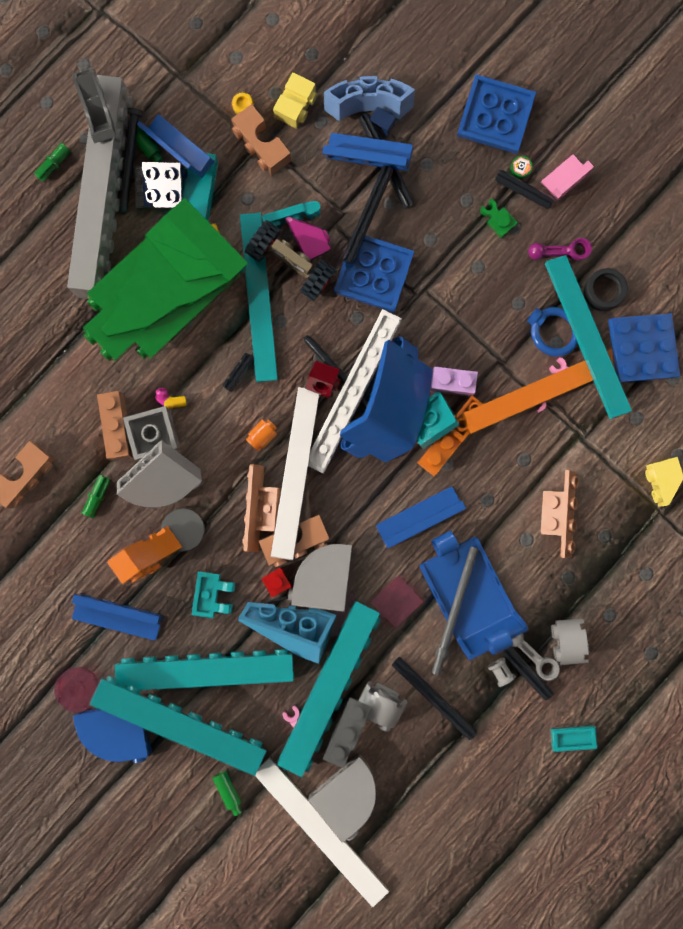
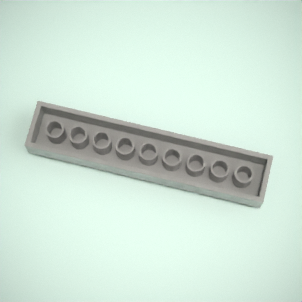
[67,75,133,299]

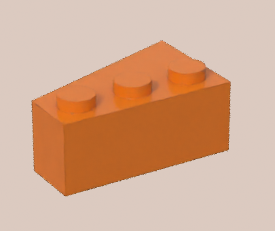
[107,526,182,584]

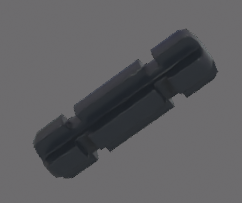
[223,353,254,392]

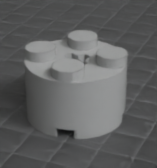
[551,618,589,665]
[359,681,407,732]

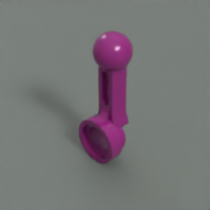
[528,238,592,261]

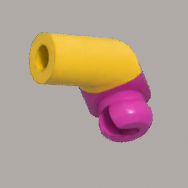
[155,388,186,409]

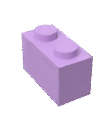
[430,367,478,397]

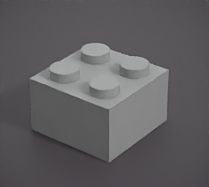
[123,406,181,461]

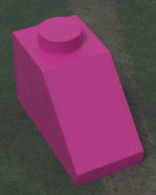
[285,217,331,259]

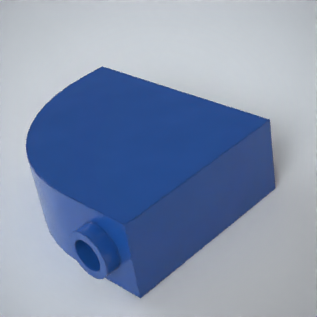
[73,708,152,763]

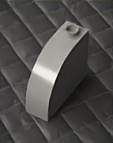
[117,440,202,507]
[288,544,352,612]
[308,753,376,843]

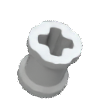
[488,657,516,687]

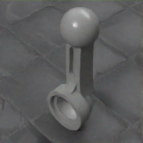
[512,633,560,681]

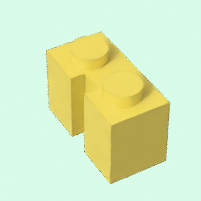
[273,72,317,129]

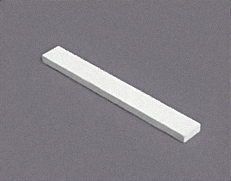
[308,309,402,474]
[271,387,319,560]
[255,757,389,907]

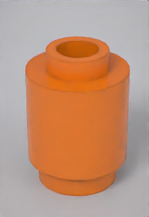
[246,420,277,451]

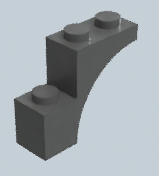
[72,67,116,144]
[322,697,371,768]

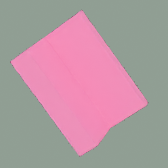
[541,155,594,201]

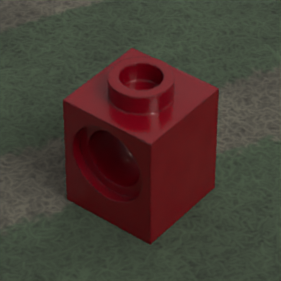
[305,360,341,398]

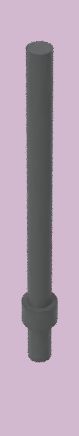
[432,546,479,675]

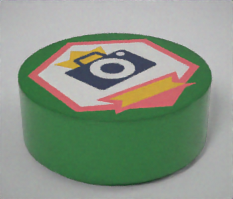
[510,156,533,179]

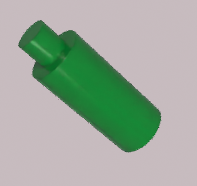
[136,126,163,162]
[212,770,242,816]

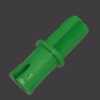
[34,143,71,182]
[81,475,111,518]

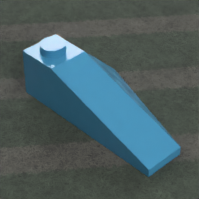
[238,602,336,664]

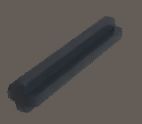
[495,170,554,209]
[502,647,554,700]

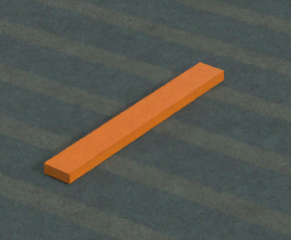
[462,349,614,434]

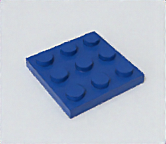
[457,74,536,154]
[333,231,414,313]
[608,313,680,383]

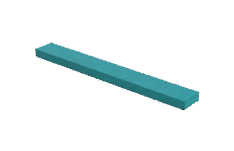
[240,212,278,383]
[545,255,632,419]

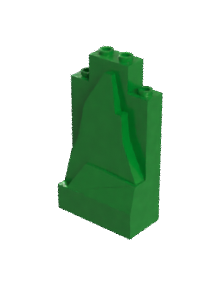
[83,197,248,363]

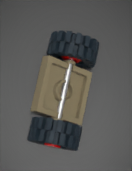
[245,220,336,301]

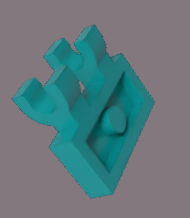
[192,571,236,618]

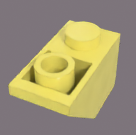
[645,457,683,507]

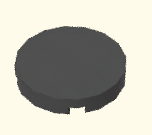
[161,508,205,552]

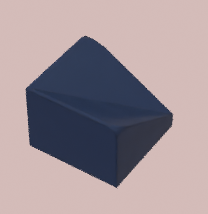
[370,107,396,138]

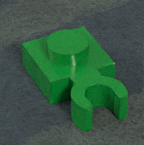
[480,199,518,239]

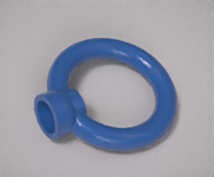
[526,307,578,357]

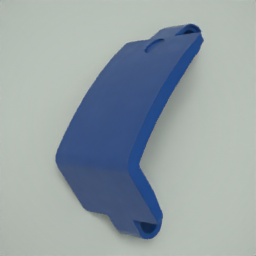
[340,336,432,462]
[419,530,528,660]

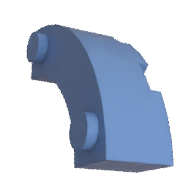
[324,76,415,121]

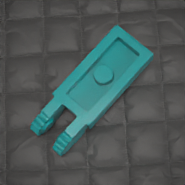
[262,201,321,228]

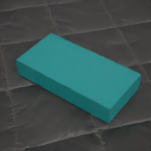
[550,725,597,752]

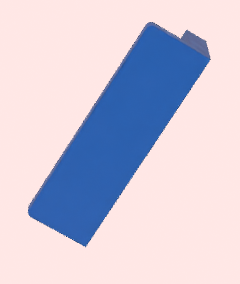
[137,114,215,178]
[322,133,413,171]
[376,487,466,548]
[72,593,163,640]

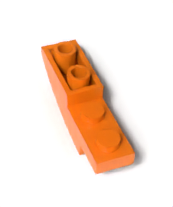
[417,396,483,476]

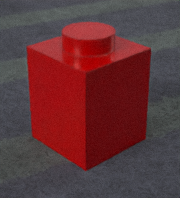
[261,567,292,598]

